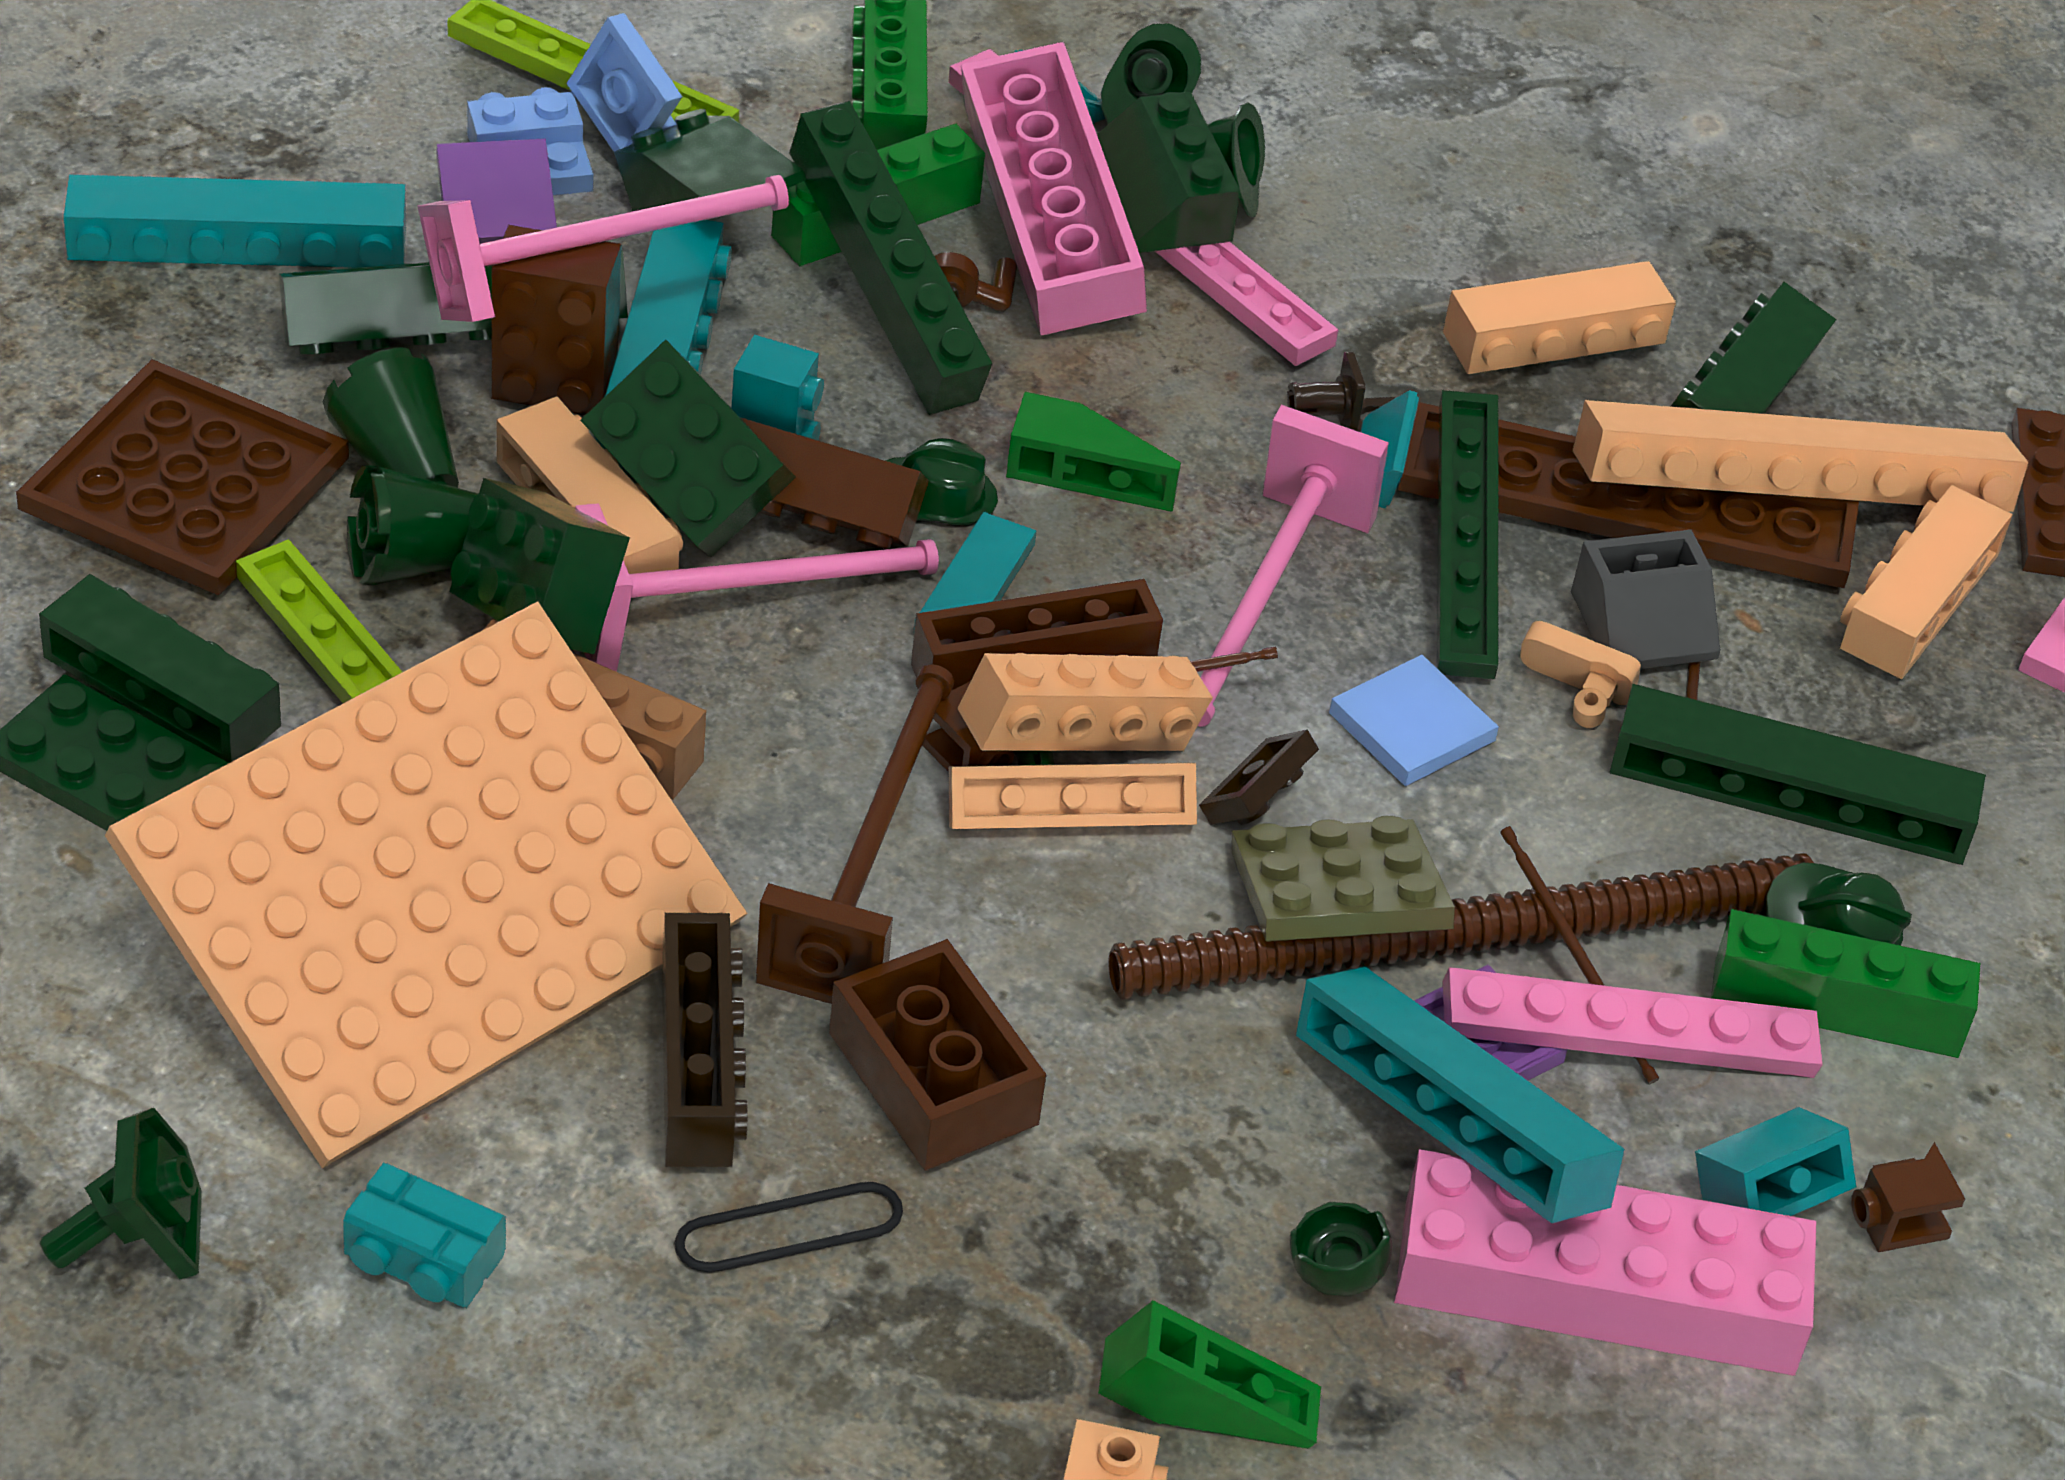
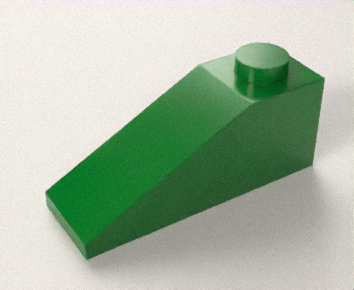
[1006,392,1181,512]
[1098,1300,1321,1449]

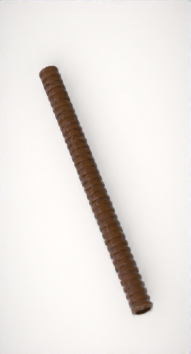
[1108,853,1814,1000]

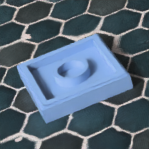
[1329,655,1499,786]

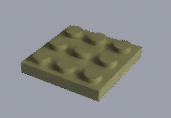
[1231,816,1455,941]

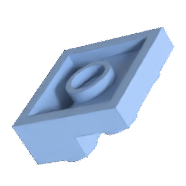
[566,13,682,152]
[467,87,593,195]

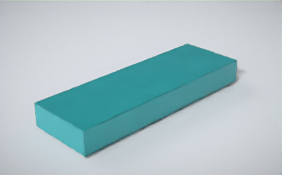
[914,512,1037,630]

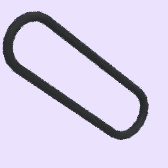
[675,1182,903,1272]

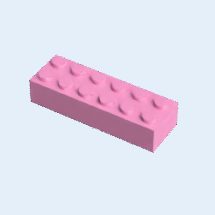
[961,42,1147,336]
[1394,1149,1816,1376]

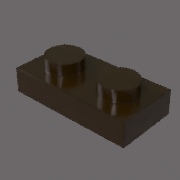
[1199,729,1319,825]

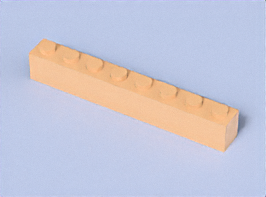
[1573,400,2028,512]

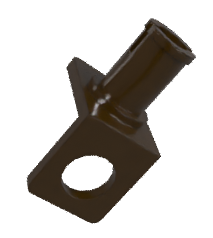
[1287,352,1395,432]

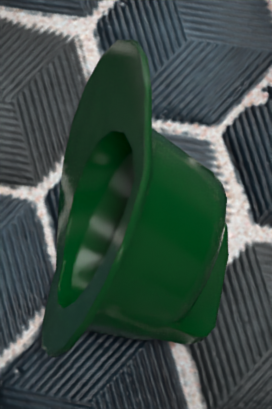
[1101,24,1201,124]
[1208,102,1265,218]
[885,438,998,525]
[1766,862,1912,946]

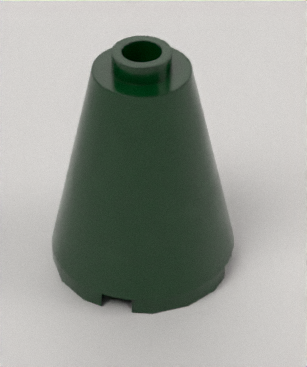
[323,348,459,488]
[347,466,479,585]

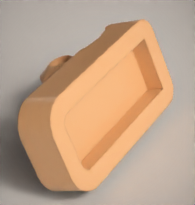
[1520,621,1641,728]

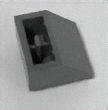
[1571,530,1720,669]

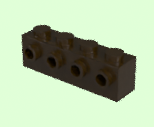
[662,913,748,1167]

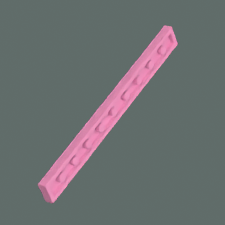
[948,49,1339,366]

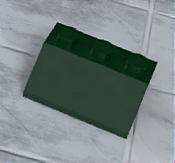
[1097,91,1241,253]

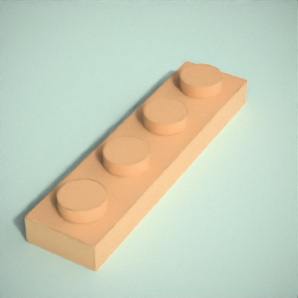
[949,763,1197,829]

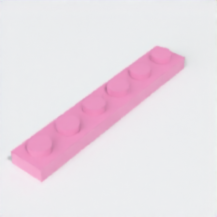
[1443,967,1823,1078]

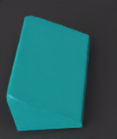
[1360,390,1419,509]

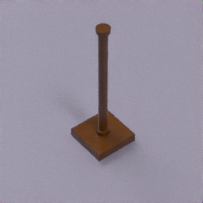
[756,664,954,1004]

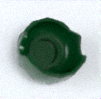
[1290,1202,1392,1296]

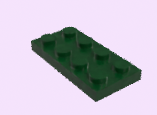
[0,674,229,831]

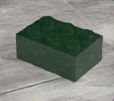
[580,340,796,557]
[449,478,630,654]

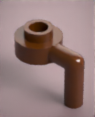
[935,252,1017,311]

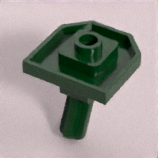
[39,1108,202,1280]

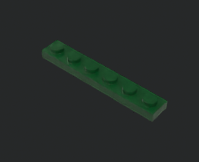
[1436,390,1498,679]

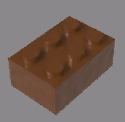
[491,225,621,415]
[829,939,1047,1171]

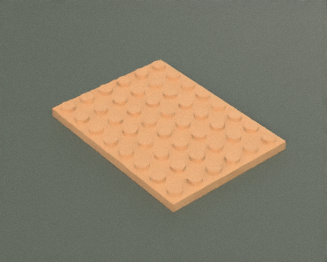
[104,601,747,1169]

